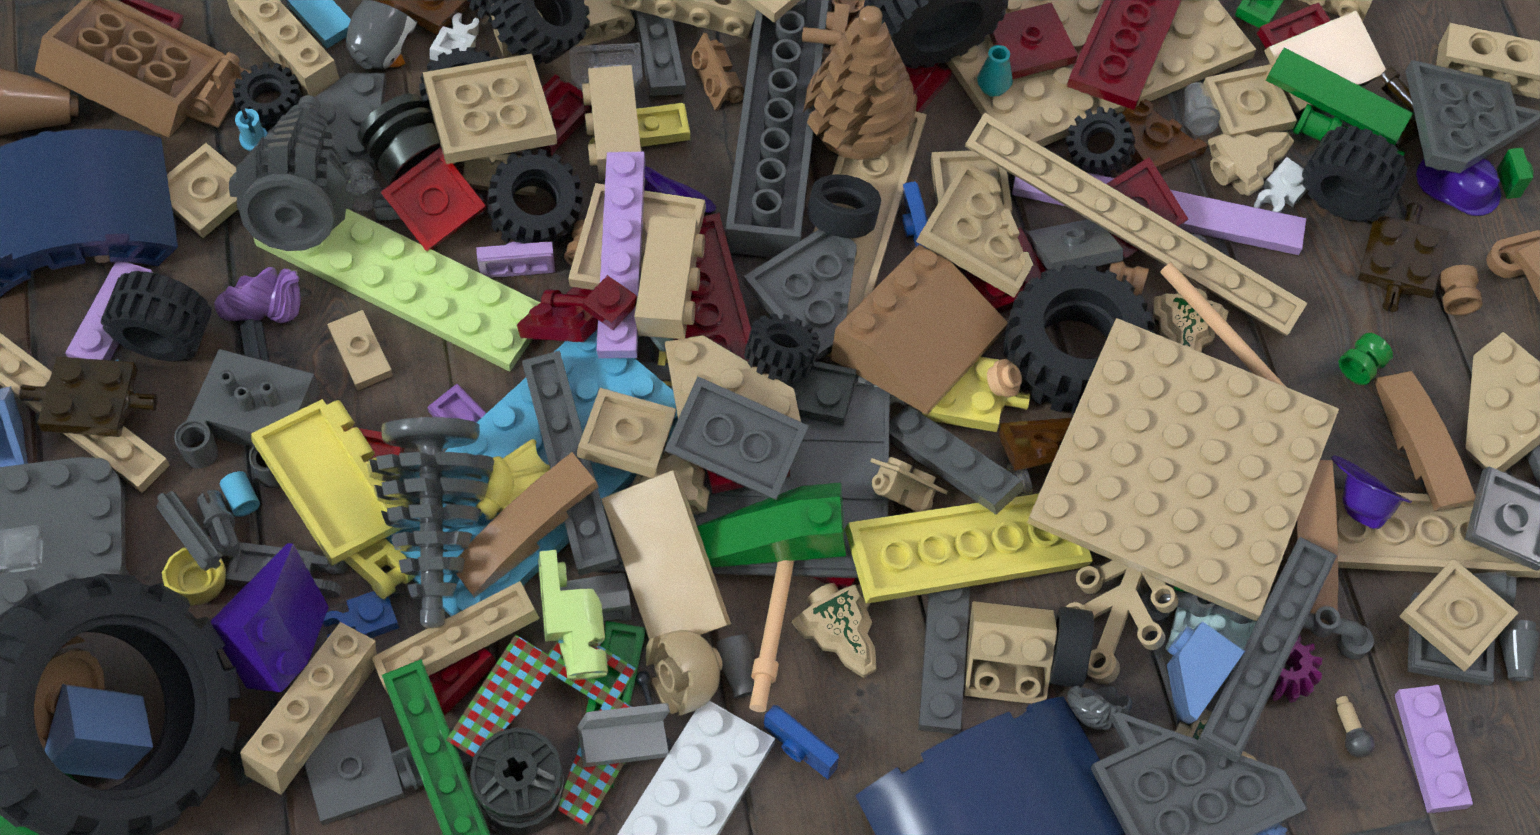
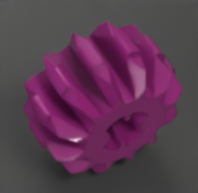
[1272,634,1323,703]

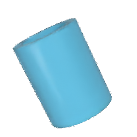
[220,471,260,516]

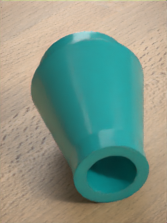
[977,45,1013,97]

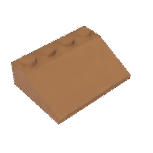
[35,0,225,138]
[831,244,1008,415]

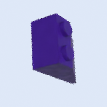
[210,543,329,692]

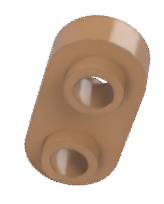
[1486,230,1540,278]

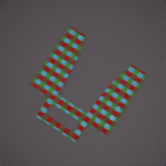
[446,635,636,827]

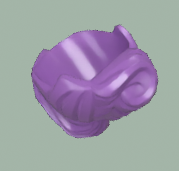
[215,267,301,323]

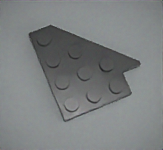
[1405,60,1540,173]
[1091,712,1307,835]

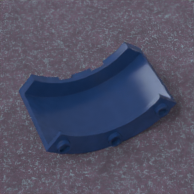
[0,129,178,297]
[855,696,1126,835]

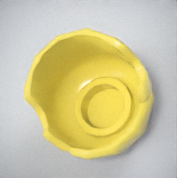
[162,548,226,606]

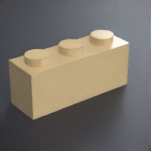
[582,65,641,180]
[634,216,705,339]

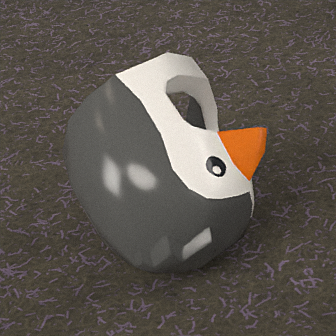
[346,0,417,71]

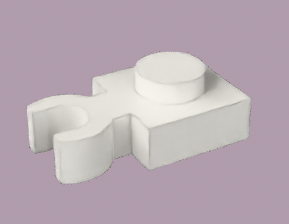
[430,13,479,61]
[1254,157,1308,213]

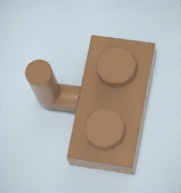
[802,3,850,63]

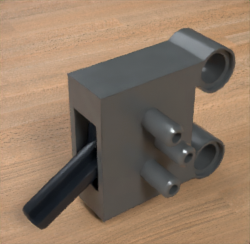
[174,319,321,488]

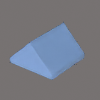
[45,684,153,779]

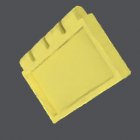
[251,399,409,565]

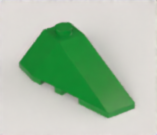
[697,482,846,568]

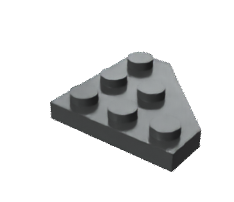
[269,73,386,171]
[743,229,857,362]

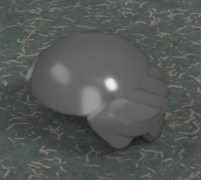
[1067,686,1132,730]

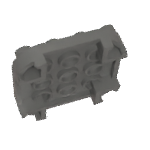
[0,457,130,622]

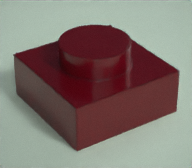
[582,275,638,330]

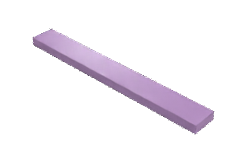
[1012,172,1306,255]

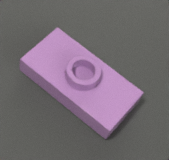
[476,241,555,278]

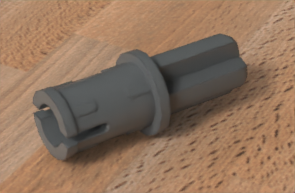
[197,490,240,558]

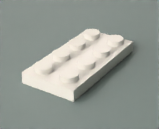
[617,701,775,835]

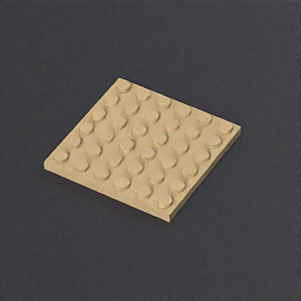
[1027,318,1339,621]

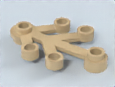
[1066,560,1178,684]

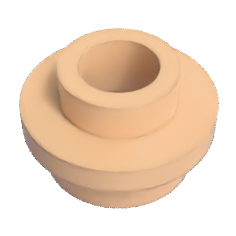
[987,359,1022,397]

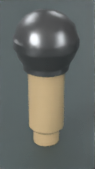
[1335,696,1375,758]

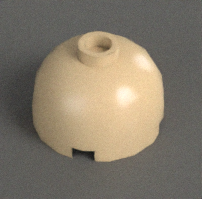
[646,630,722,716]

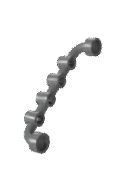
[1141,590,1374,660]

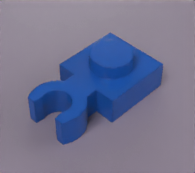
[323,591,399,638]

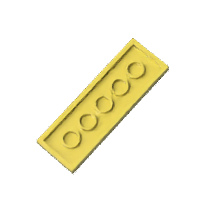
[845,494,1093,604]

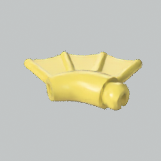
[476,439,550,520]

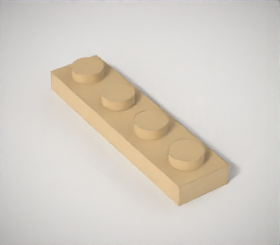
[371,581,540,695]

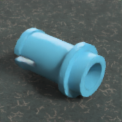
[235,109,268,151]

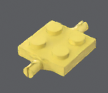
[922,357,1030,432]

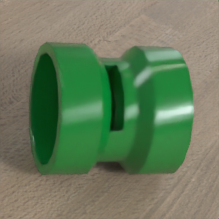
[1338,332,1393,385]

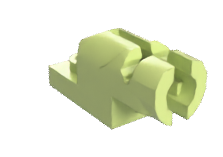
[538,550,608,680]

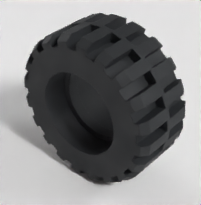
[864,0,1009,69]
[1003,264,1155,415]

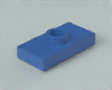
[902,181,933,252]
[764,705,839,780]

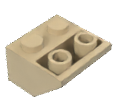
[964,601,1057,704]

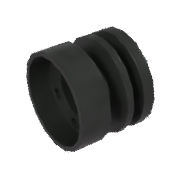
[357,93,442,185]
[470,727,565,835]

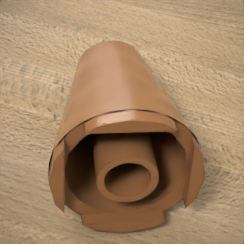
[0,68,79,135]

